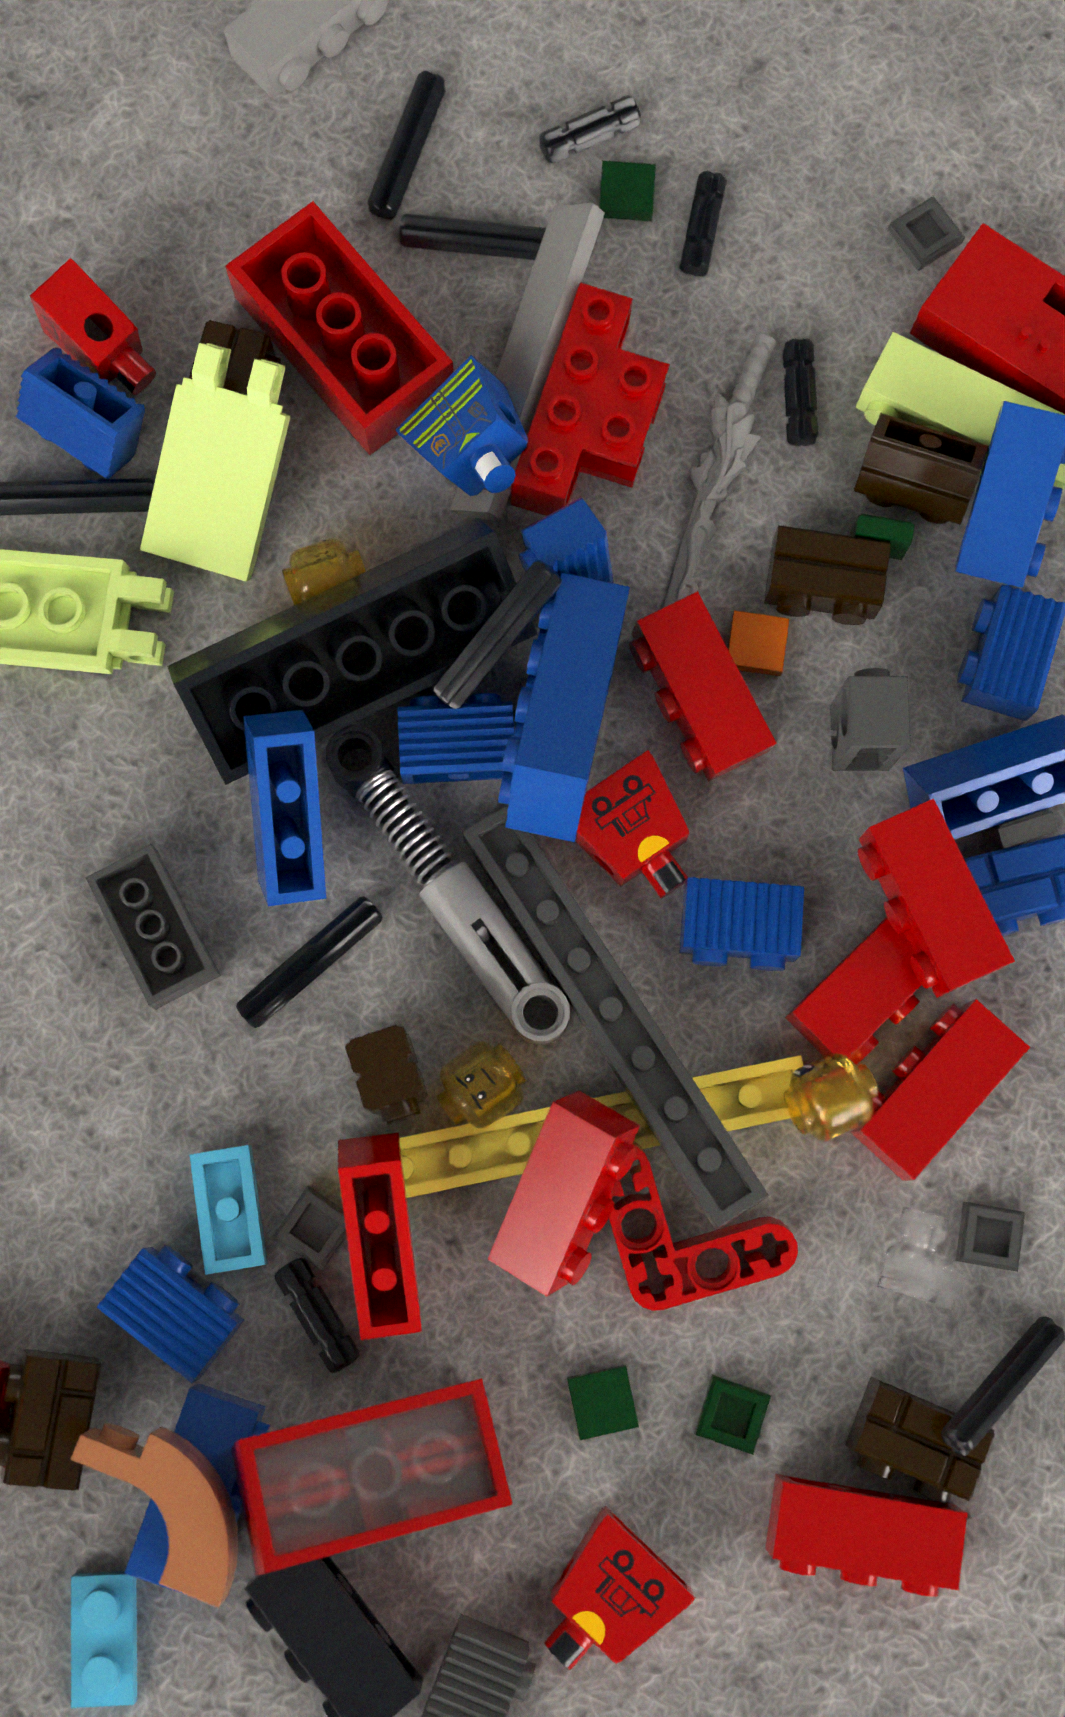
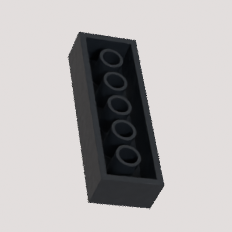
[167,518,537,785]

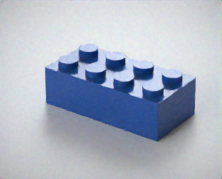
[498,572,630,842]

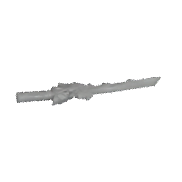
[663,333,776,608]

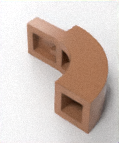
[71,1423,238,1608]

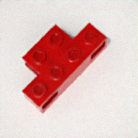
[511,282,670,516]

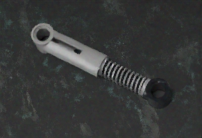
[326,725,570,1046]

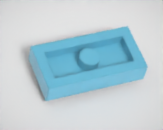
[189,1145,268,1275]
[71,1571,137,1708]

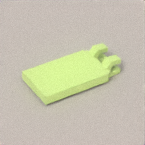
[140,343,291,582]
[0,549,174,674]

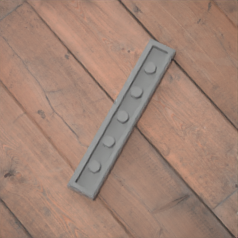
[450,203,605,520]

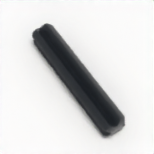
[368,70,445,220]
[399,214,546,260]
[0,478,154,515]
[434,560,562,709]
[236,896,382,1028]
[941,1316,1065,1456]

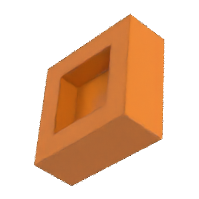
[728,610,790,676]

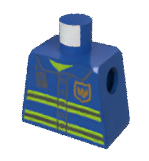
[396,355,529,496]

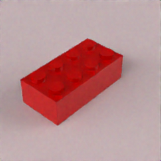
[225,201,454,455]

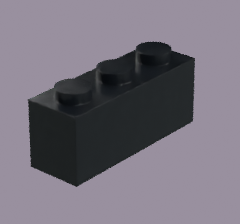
[244,1556,423,1717]

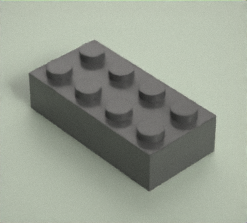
[85,844,221,1009]

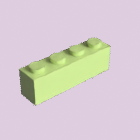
[855,332,1065,491]

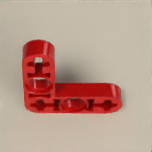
[609,1141,798,1311]

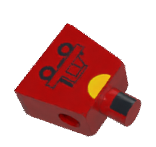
[30,258,156,395]
[575,750,690,899]
[544,1505,696,1670]

